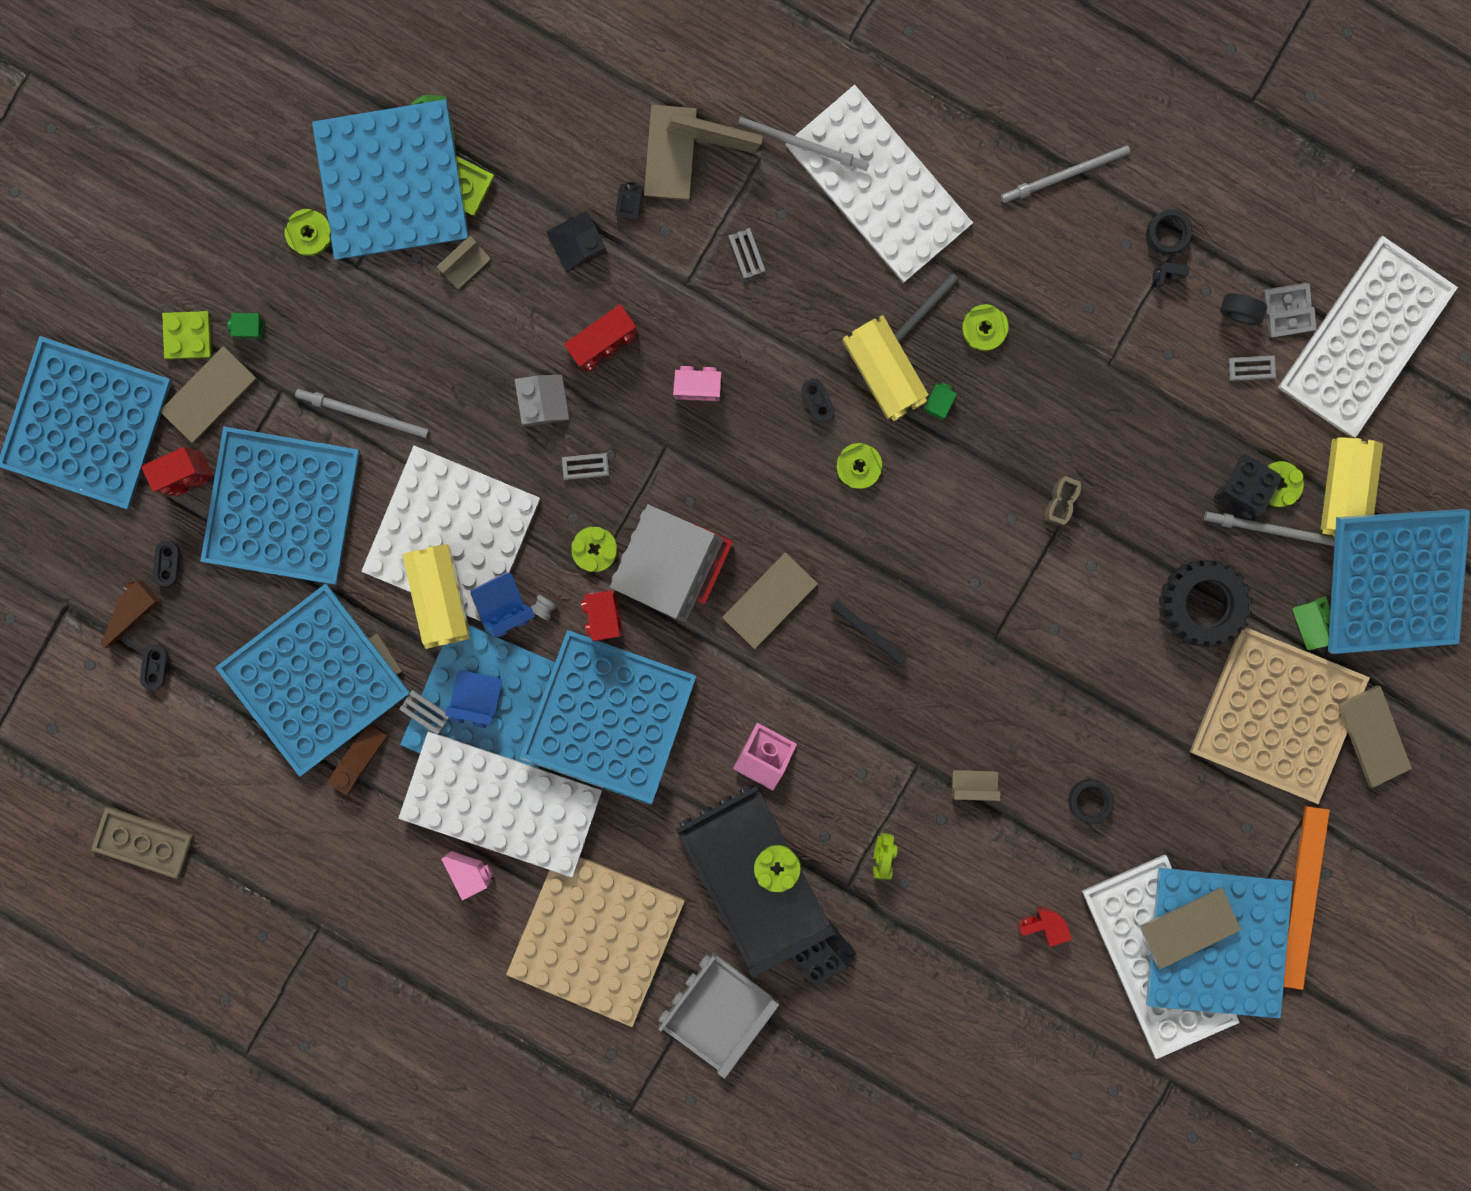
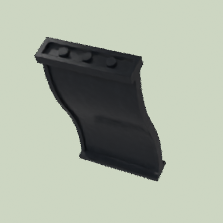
[676,785,835,978]

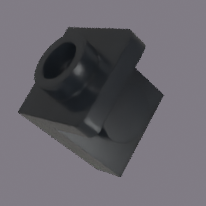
[615,182,643,220]
[1152,262,1190,288]

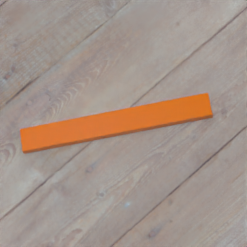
[1283,806,1330,990]

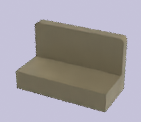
[436,236,491,289]
[952,770,1000,801]

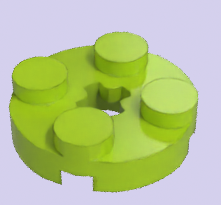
[285,209,332,256]
[962,304,1008,351]
[836,443,882,489]
[1267,461,1304,507]
[572,527,617,572]
[873,833,897,880]
[754,845,801,892]

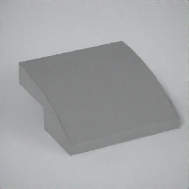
[1262,283,1316,337]

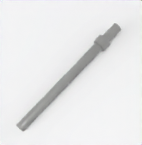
[738,117,870,171]
[1001,145,1131,203]
[295,389,429,438]
[1204,511,1335,546]

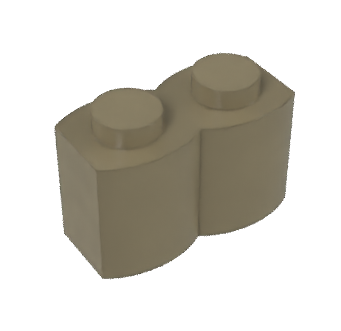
[1044,476,1081,526]

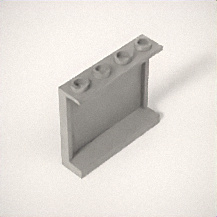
[610,504,724,623]
[658,952,779,1079]

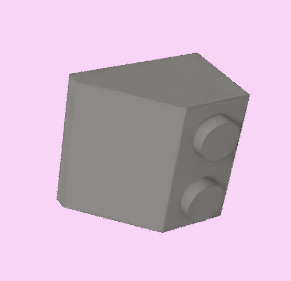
[515,374,569,427]

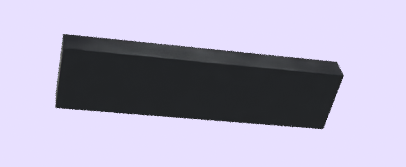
[831,599,907,664]

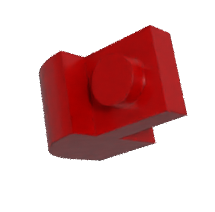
[1017,907,1072,947]

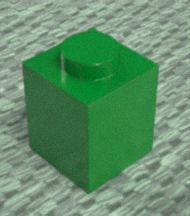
[227,313,264,339]
[922,383,957,420]

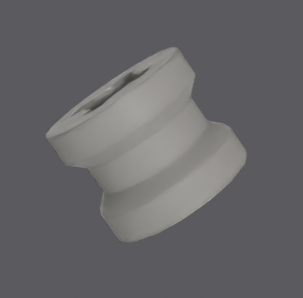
[530,594,558,621]

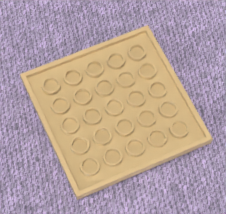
[1190,627,1370,804]
[506,856,685,1027]

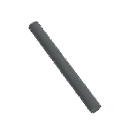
[895,273,959,343]

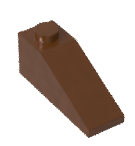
[101,581,162,648]
[327,724,388,795]

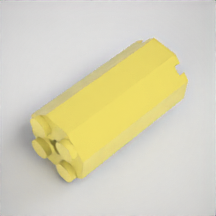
[842,315,928,422]
[1320,438,1383,537]
[402,544,470,649]

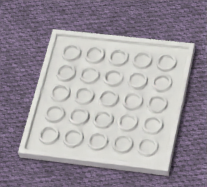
[361,446,541,621]

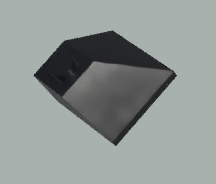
[546,211,607,272]

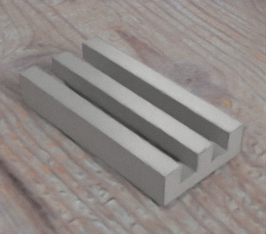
[728,228,765,279]
[1227,355,1276,382]
[562,453,610,480]
[399,690,450,735]

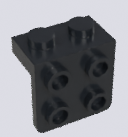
[1214,454,1281,520]
[791,919,857,986]

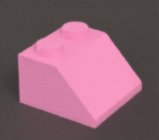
[673,366,721,401]
[733,723,797,790]
[441,851,493,900]

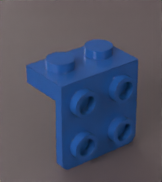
[470,572,535,637]
[445,670,502,728]

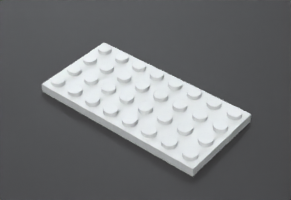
[785,85,973,283]
[1278,236,1458,438]
[398,731,602,877]
[1082,854,1240,1059]

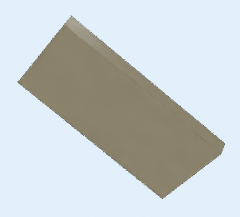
[644,105,697,201]
[666,113,763,154]
[161,346,257,443]
[722,552,818,649]
[1338,686,1412,788]
[91,807,194,879]
[1139,887,1241,969]

